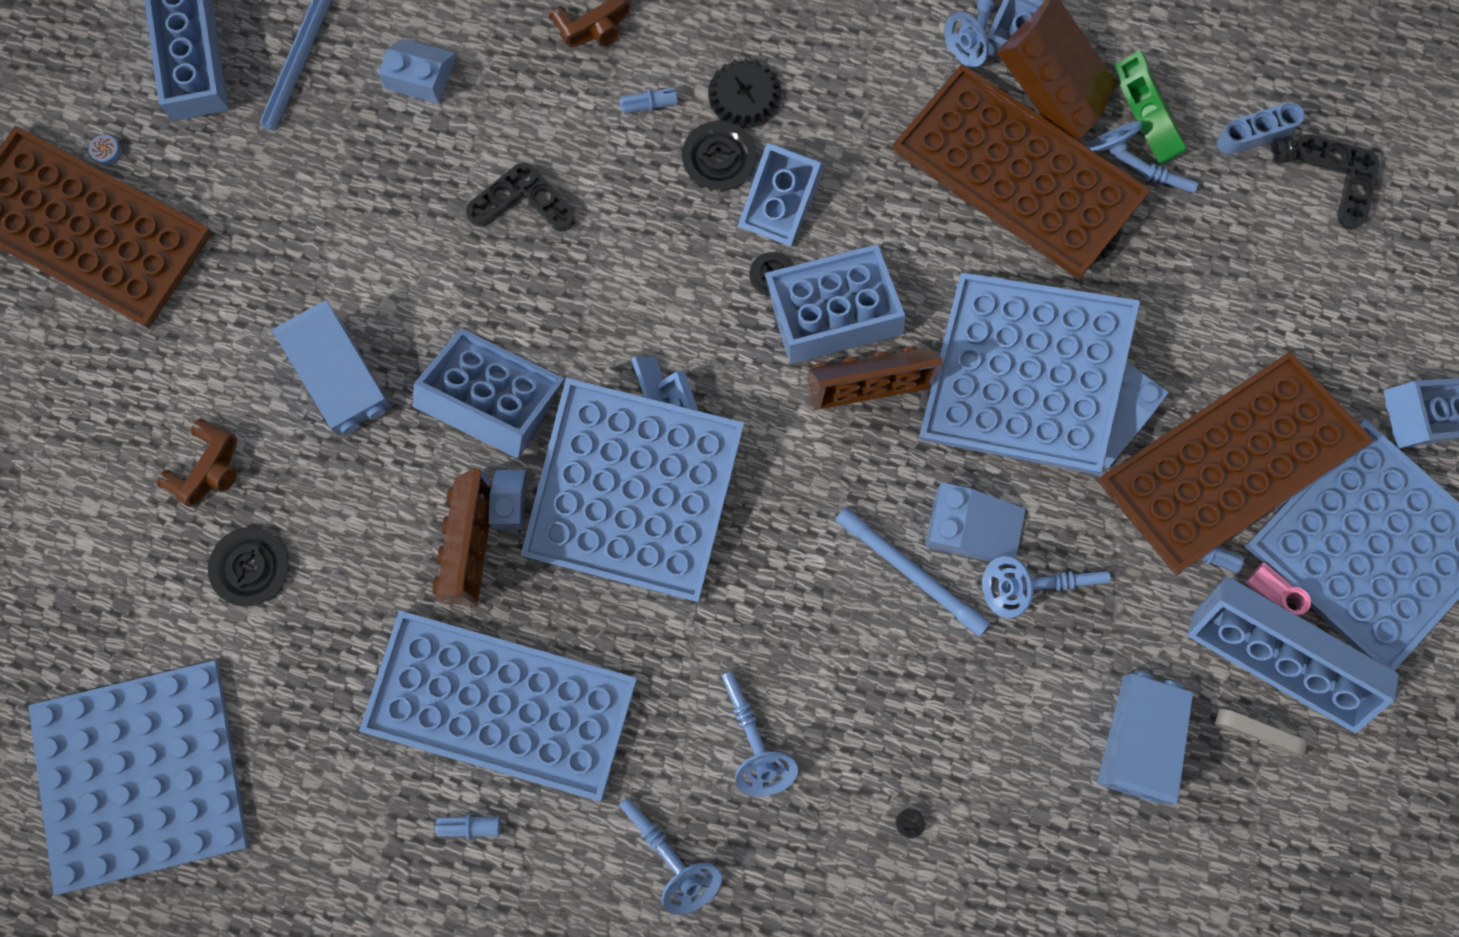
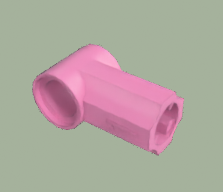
[1244,562,1311,616]

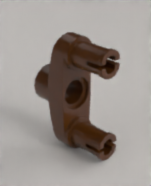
[549,0,632,47]
[156,418,237,507]

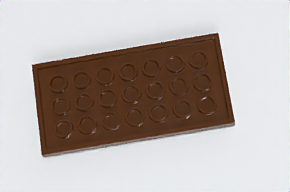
[892,64,1151,280]
[0,125,213,329]
[1098,351,1374,576]

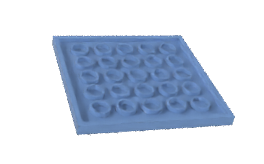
[919,272,1140,476]
[520,378,745,602]
[1244,419,1459,671]
[28,660,249,896]

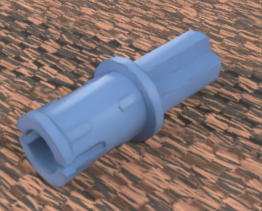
[620,87,677,113]
[1203,547,1244,573]
[435,814,501,840]

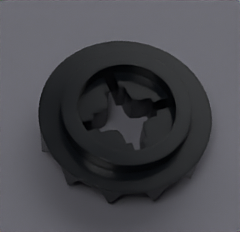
[749,252,794,296]

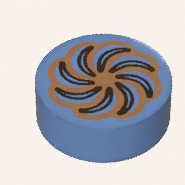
[89,135,121,165]

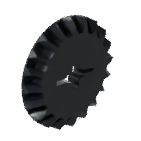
[708,58,782,128]
[682,120,756,192]
[208,527,290,607]

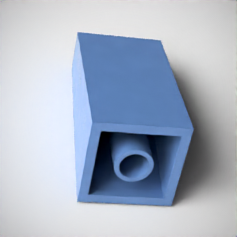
[272,300,391,435]
[1097,670,1193,805]

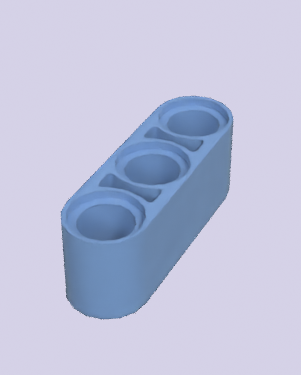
[1217,102,1305,155]

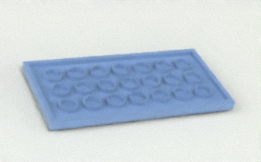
[359,610,637,802]

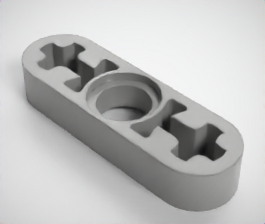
[1215,709,1308,758]

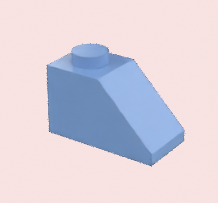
[489,470,526,530]

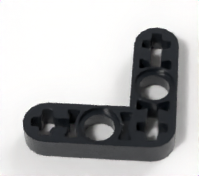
[1294,134,1379,230]
[466,162,575,232]

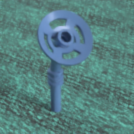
[944,0,994,67]
[1086,121,1198,193]
[982,556,1111,618]
[721,671,798,797]
[619,797,722,915]

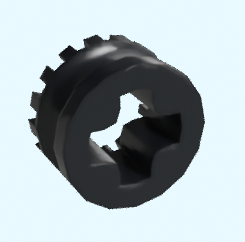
[1271,136,1297,164]
[896,809,926,838]

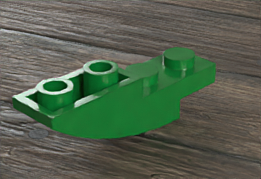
[1115,50,1188,165]

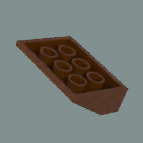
[997,0,1117,139]
[807,346,943,410]
[432,468,492,607]

